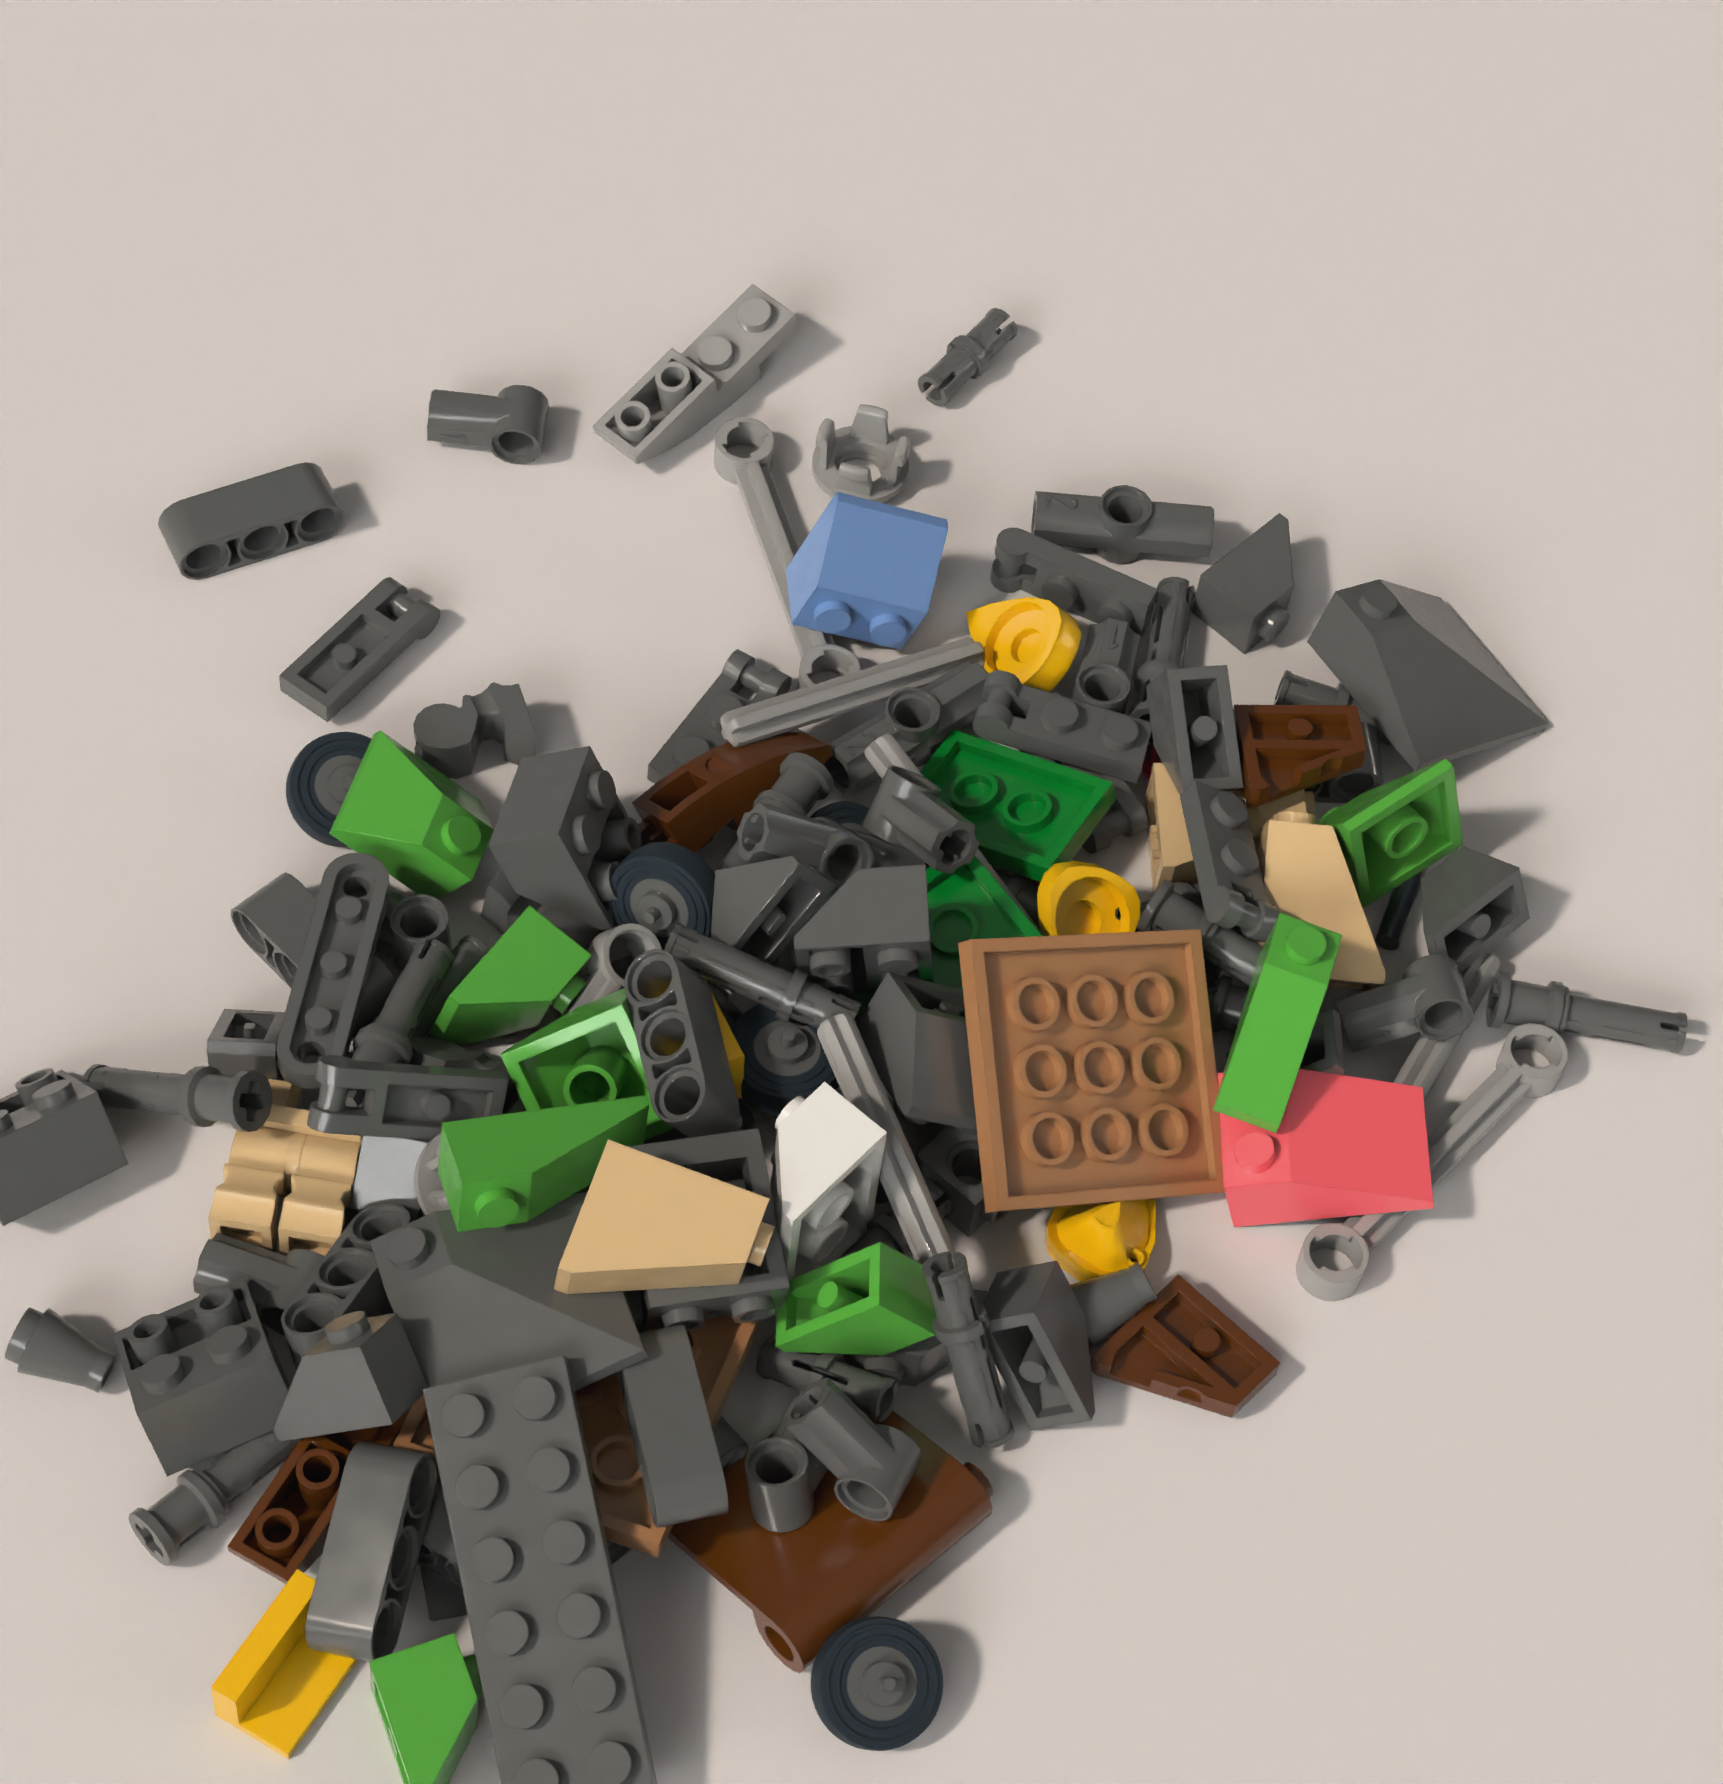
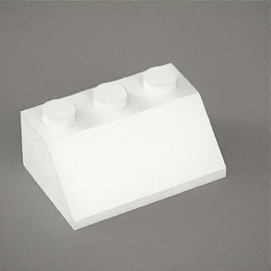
[770,1082,887,1316]

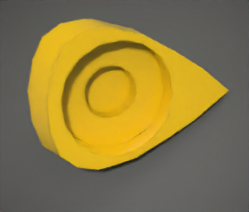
[965,597,1082,692]
[1037,861,1141,936]
[1045,1199,1156,1281]

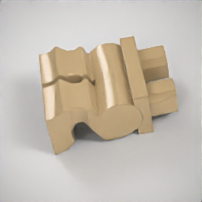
[208,1079,363,1256]

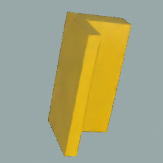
[211,1569,359,1759]

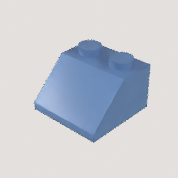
[786,492,948,650]

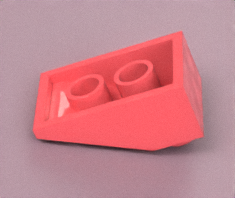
[1218,1069,1434,1227]

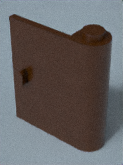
[668,1410,993,1673]

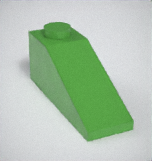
[1212,912,1342,1133]
[438,1095,649,1232]

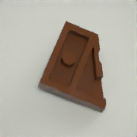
[1233,705,1367,807]
[1090,1275,1280,1418]

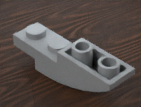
[593,284,797,464]

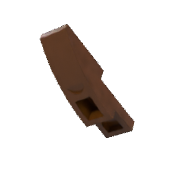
[632,729,834,853]
[227,1406,412,1584]

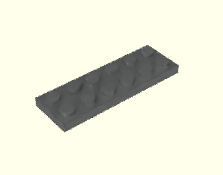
[423,1355,657,1784]

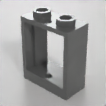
[628,1128,790,1332]

